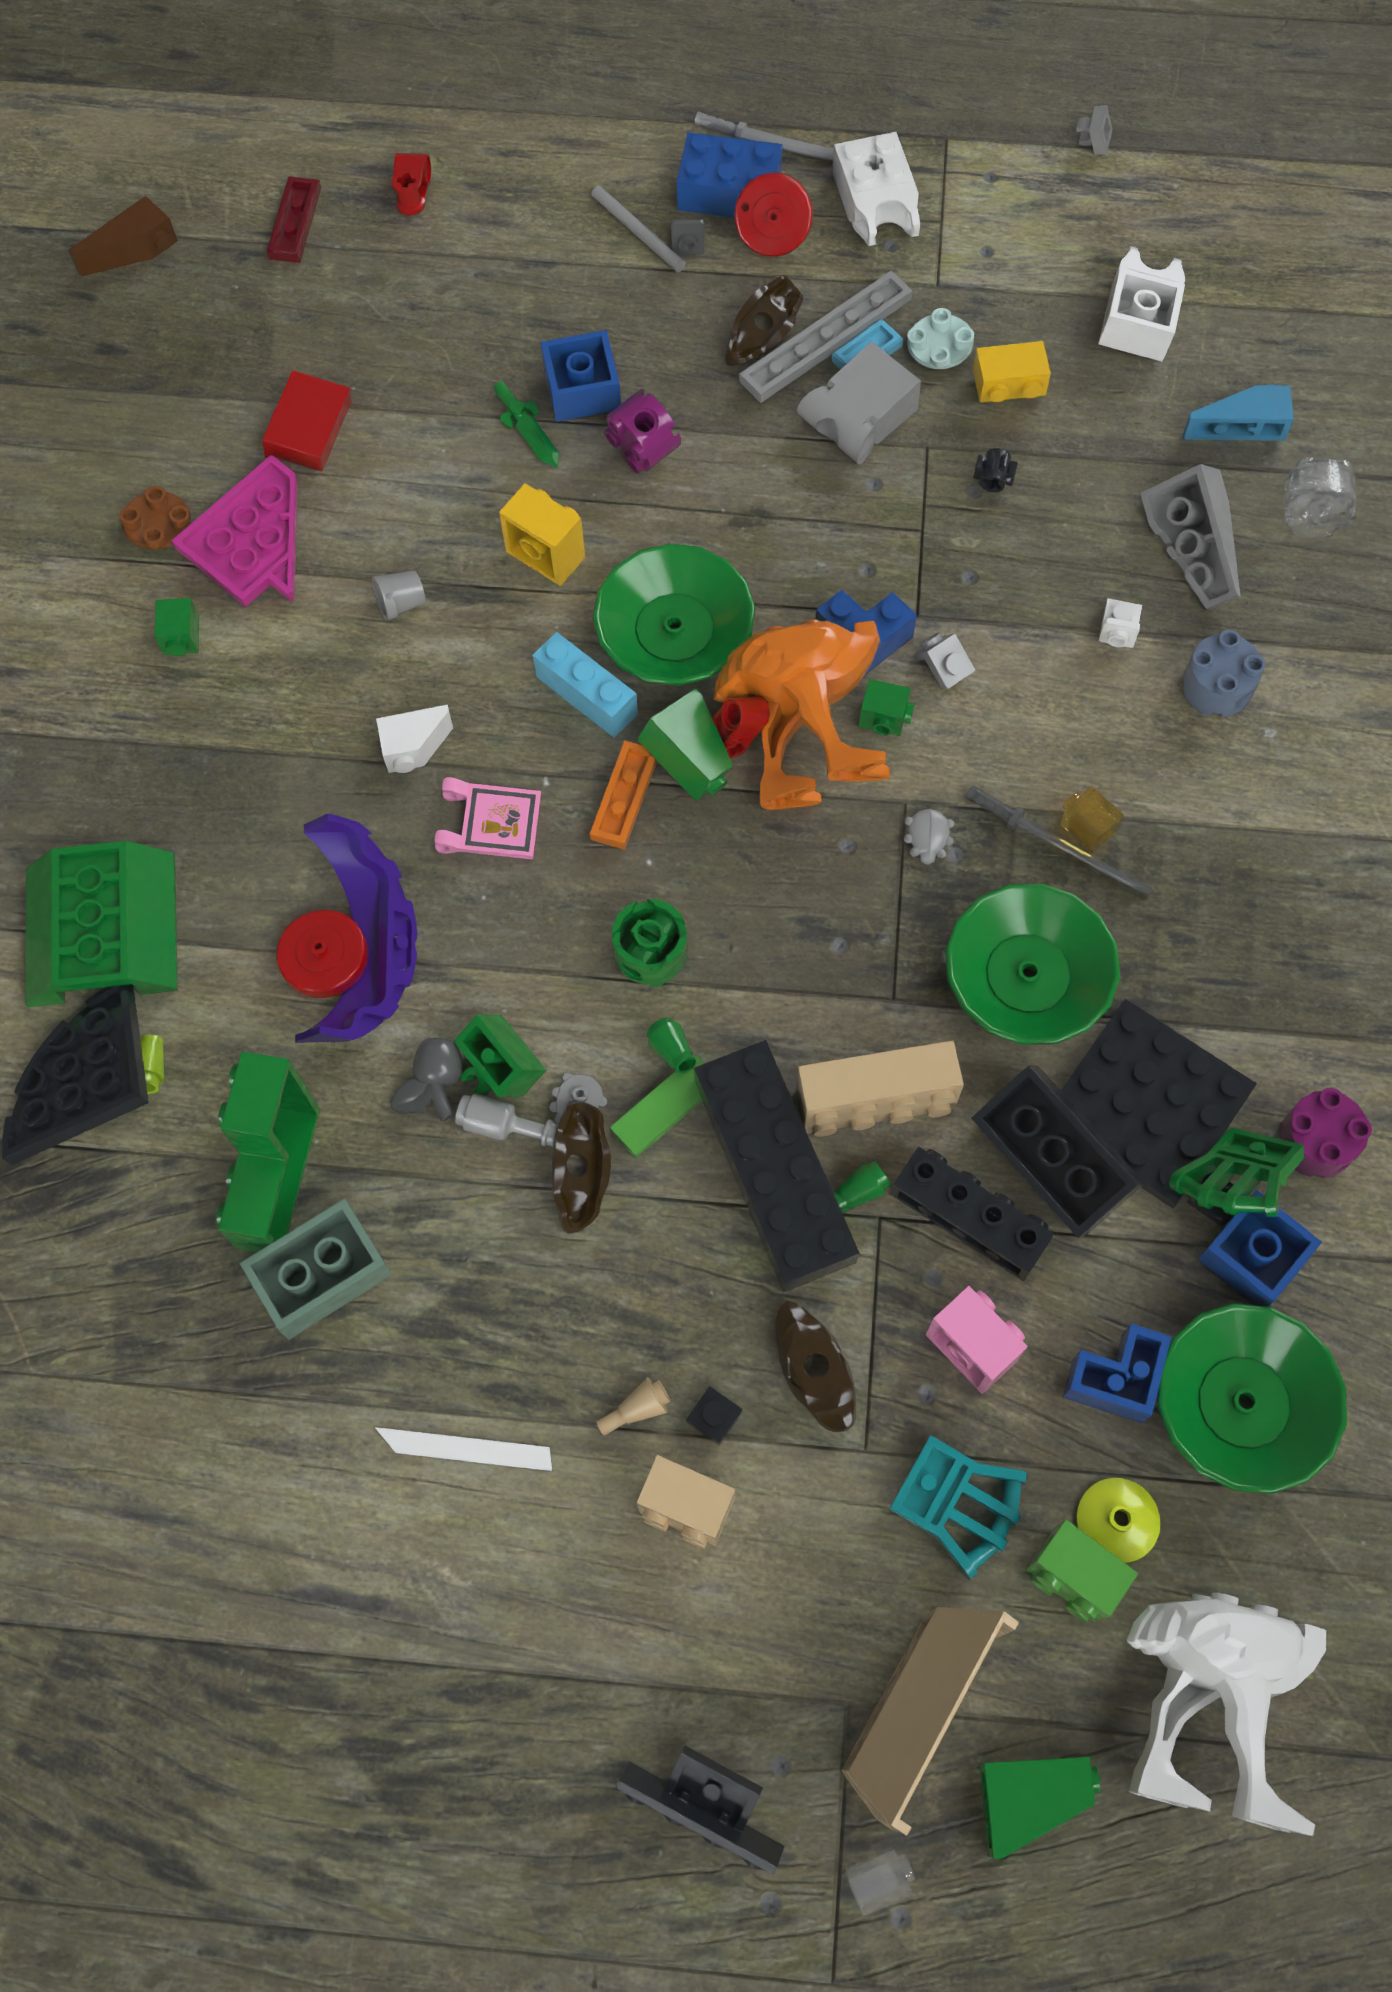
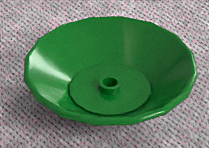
[592,543,756,686]
[945,884,1121,1045]
[1157,1303,1347,1494]

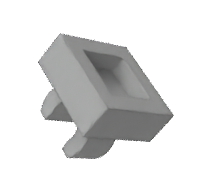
[1076,105,1113,155]

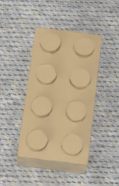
[796,1040,964,1137]

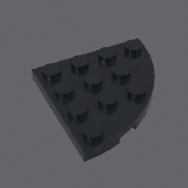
[2,984,149,1166]

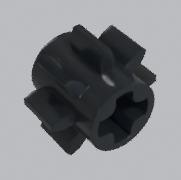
[973,448,1018,492]

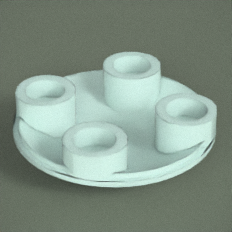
[907,308,974,369]

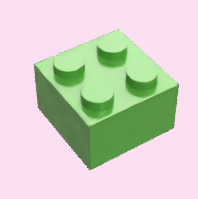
[1025,1519,1139,1623]

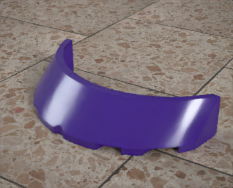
[295,814,417,1043]

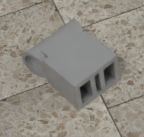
[797,341,921,464]

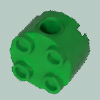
[612,899,688,987]

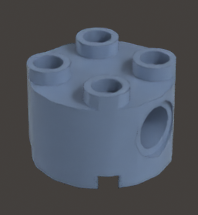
[1182,630,1265,717]

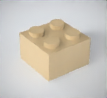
[637,1455,736,1549]

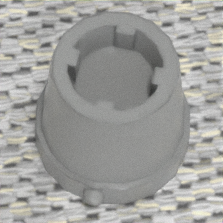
[372,570,426,621]

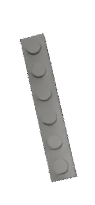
[739,271,913,403]

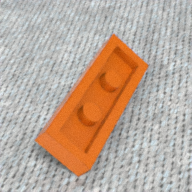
[590,740,657,850]

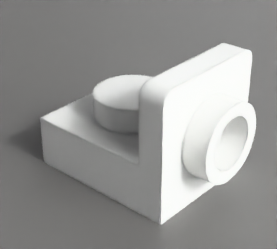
[1098,598,1142,648]

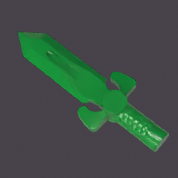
[493,381,559,468]

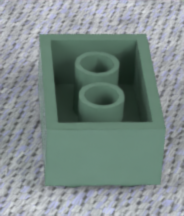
[239,1199,392,1340]

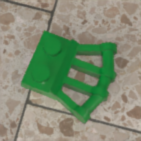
[1169,1128,1305,1217]

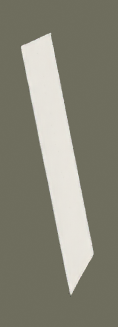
[375,1427,552,1471]

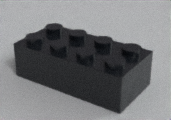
[971,1065,1145,1238]

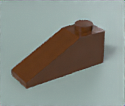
[68,196,178,276]

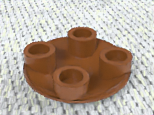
[120,486,191,550]

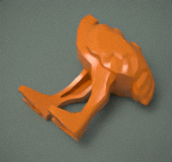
[713,620,890,810]

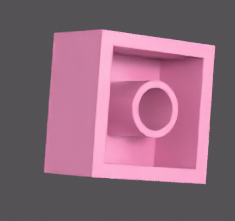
[926,1286,1028,1395]

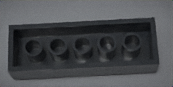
[694,1040,860,1293]

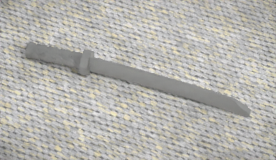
[694,112,834,161]

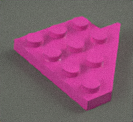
[172,454,298,608]

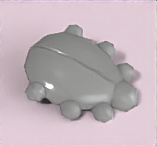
[904,809,954,865]
[549,1072,607,1124]

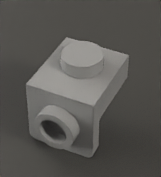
[914,633,975,690]

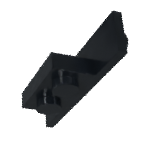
[615,1746,785,1875]

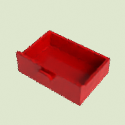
[262,370,352,471]

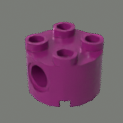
[604,389,681,474]
[1279,1088,1372,1178]

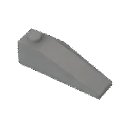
[1140,464,1241,610]

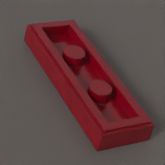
[267,176,321,263]

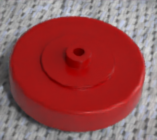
[734,172,813,257]
[276,909,369,998]

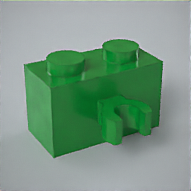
[453,1014,547,1097]

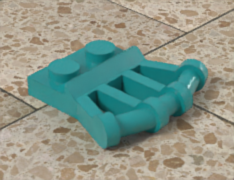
[889,1435,1027,1580]

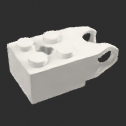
[832,132,920,246]
[1098,246,1185,362]

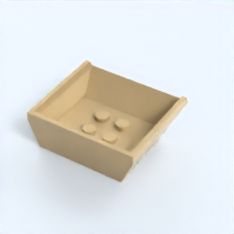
[841,1607,1019,1836]

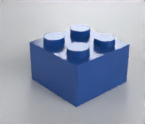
[540,330,621,422]
[1197,1189,1322,1306]

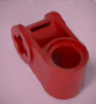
[391,153,431,216]
[712,696,770,759]

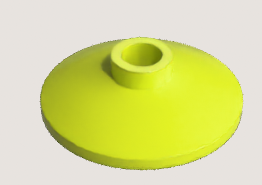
[1076,1478,1161,1563]

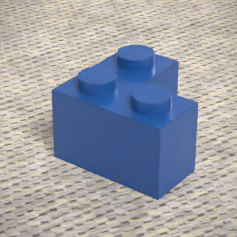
[815,589,917,676]
[1063,1324,1171,1423]

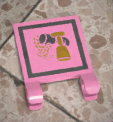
[434,777,541,860]

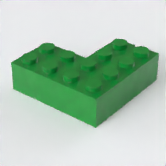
[216,1051,320,1253]

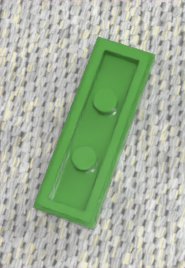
[610,1054,705,1159]

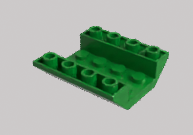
[25,841,178,1007]

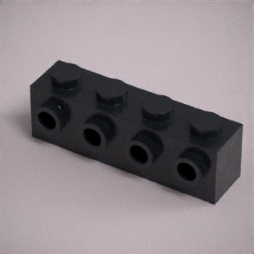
[890,1147,1055,1281]

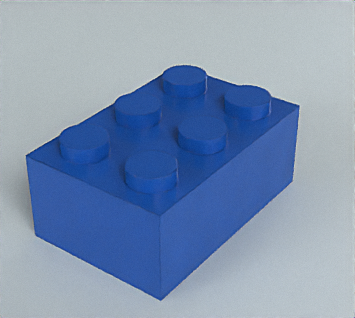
[676,132,783,218]

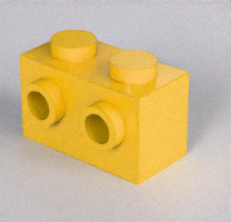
[973,341,1051,403]

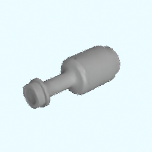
[455,1093,559,1147]

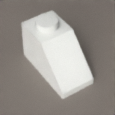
[376,705,453,773]

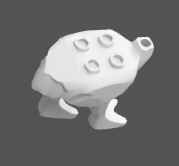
[1127,1593,1326,1836]

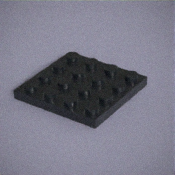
[1061,999,1257,1209]

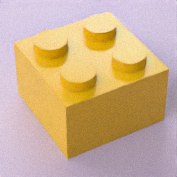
[499,483,586,586]

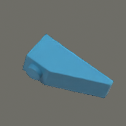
[1183,384,1294,441]

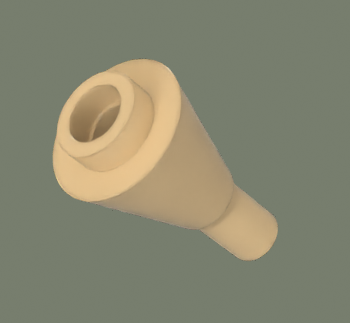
[596,1377,671,1436]

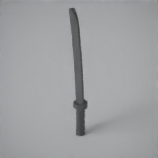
[966,785,1152,894]

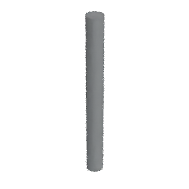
[591,185,686,272]

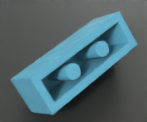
[532,632,638,738]

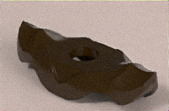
[726,275,804,366]
[552,1101,611,1234]
[775,1301,856,1432]

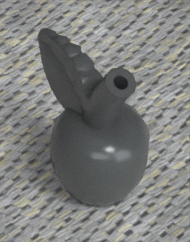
[391,1038,463,1121]

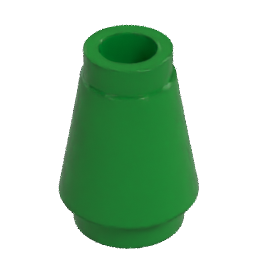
[647,1018,696,1074]
[833,1160,892,1213]

